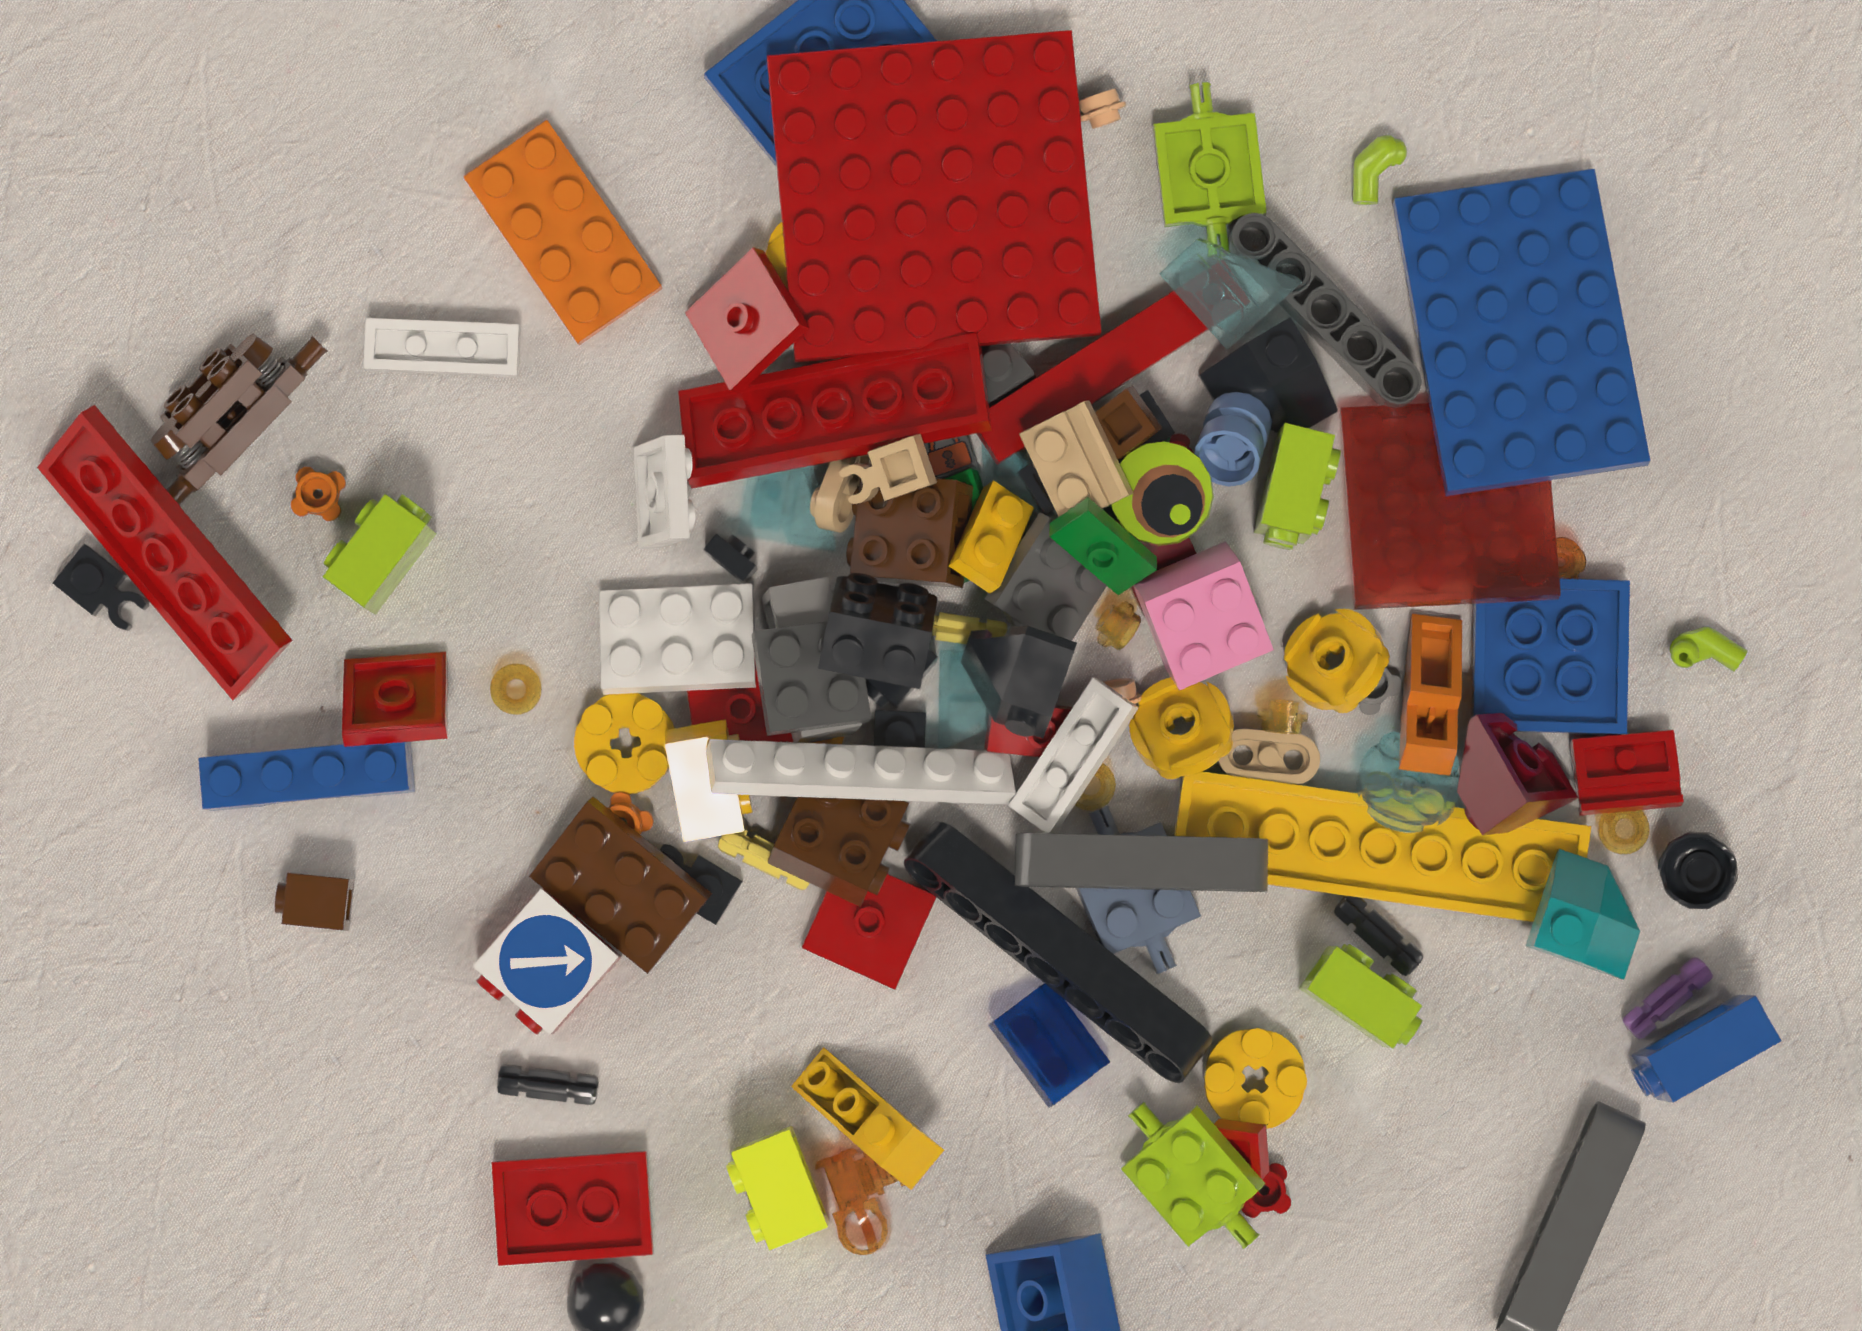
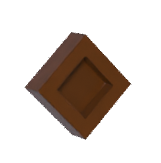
[1095,386,1162,460]

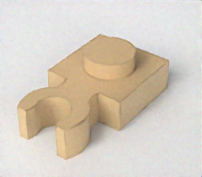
[839,434,937,504]

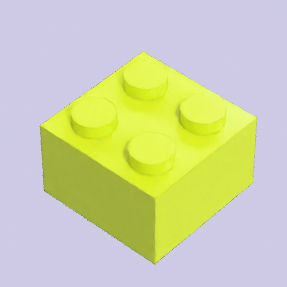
[726,1126,830,1251]

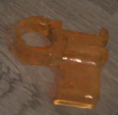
[815,1148,905,1255]

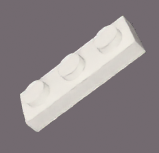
[363,318,520,377]
[1008,678,1139,834]

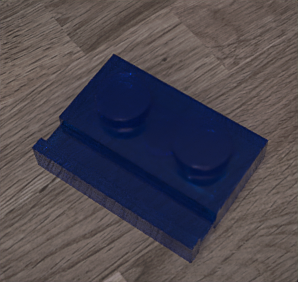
[988,983,1110,1108]

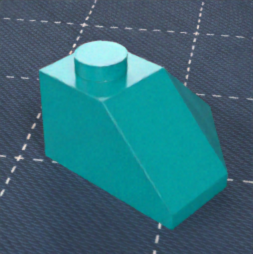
[1525,849,1640,980]

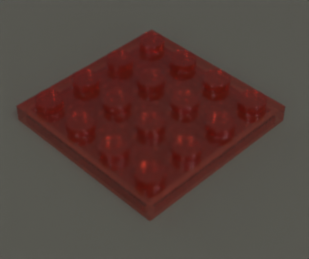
[1339,403,1561,610]

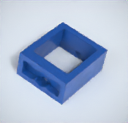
[1631,995,1782,1103]

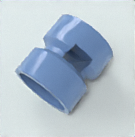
[1194,392,1272,487]

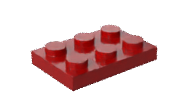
[491,1151,654,1266]

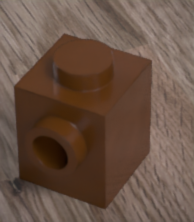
[275,873,355,931]

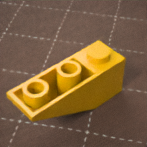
[791,1047,944,1190]

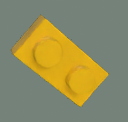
[949,480,1034,594]

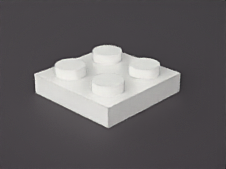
[633,435,695,549]

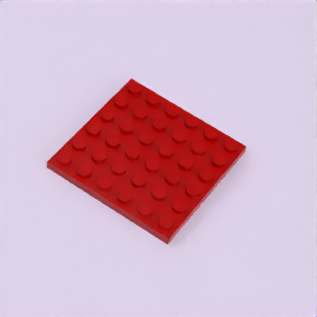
[767,30,1101,362]

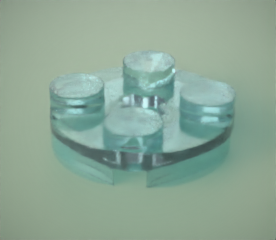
[1356,732,1460,833]

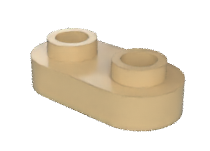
[810,455,872,533]
[1218,729,1320,785]

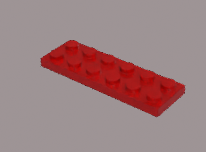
[678,332,992,489]
[37,405,293,700]

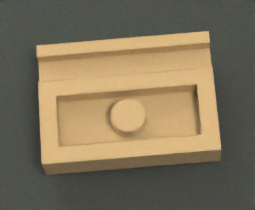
[1019,400,1134,517]

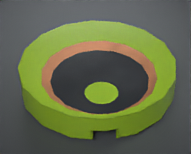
[1112,441,1214,546]

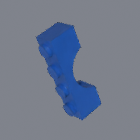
[198,742,415,811]

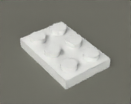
[599,584,756,695]

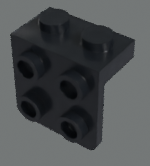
[818,573,938,689]

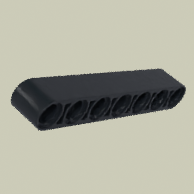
[903,821,1213,1083]

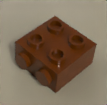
[846,478,973,588]
[768,797,911,907]

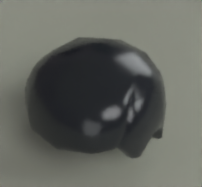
[1658,831,1738,909]
[567,1262,644,1331]

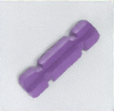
[1623,957,1713,1039]

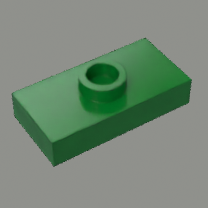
[1049,497,1157,595]

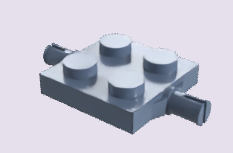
[1076,805,1201,974]

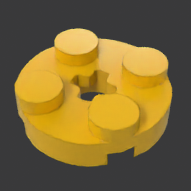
[1284,608,1390,713]
[1129,677,1234,780]
[574,693,675,794]
[1203,1028,1307,1129]

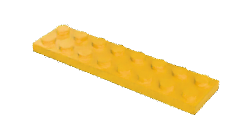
[1174,771,1591,922]

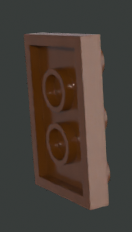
[529,796,712,974]

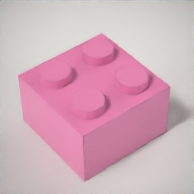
[1133,541,1274,690]

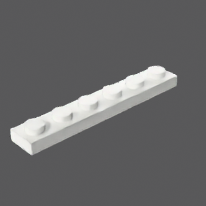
[705,739,1016,805]

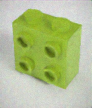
[1253,423,1341,550]
[323,494,437,615]
[1299,944,1423,1049]

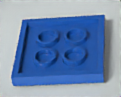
[1471,576,1630,735]

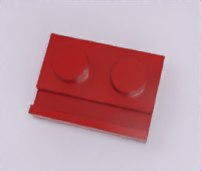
[1570,730,1684,816]

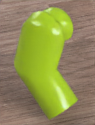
[1353,135,1407,205]
[1670,626,1748,672]

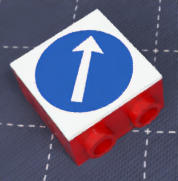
[473,888,622,1035]

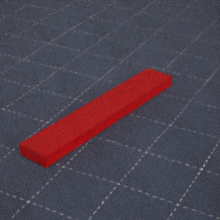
[976,259,1252,465]

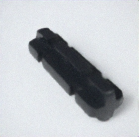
[1334,896,1424,976]
[497,1064,599,1105]

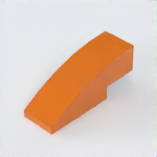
[1399,614,1463,776]

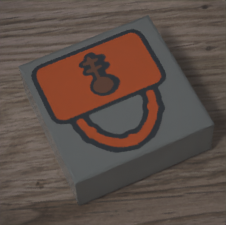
[924,435,977,479]

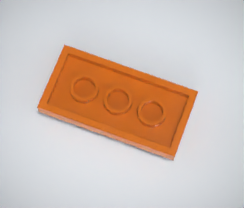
[463,120,663,345]

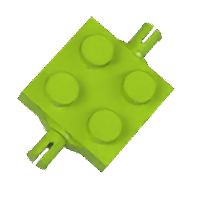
[1153,82,1267,257]
[1121,1101,1265,1249]

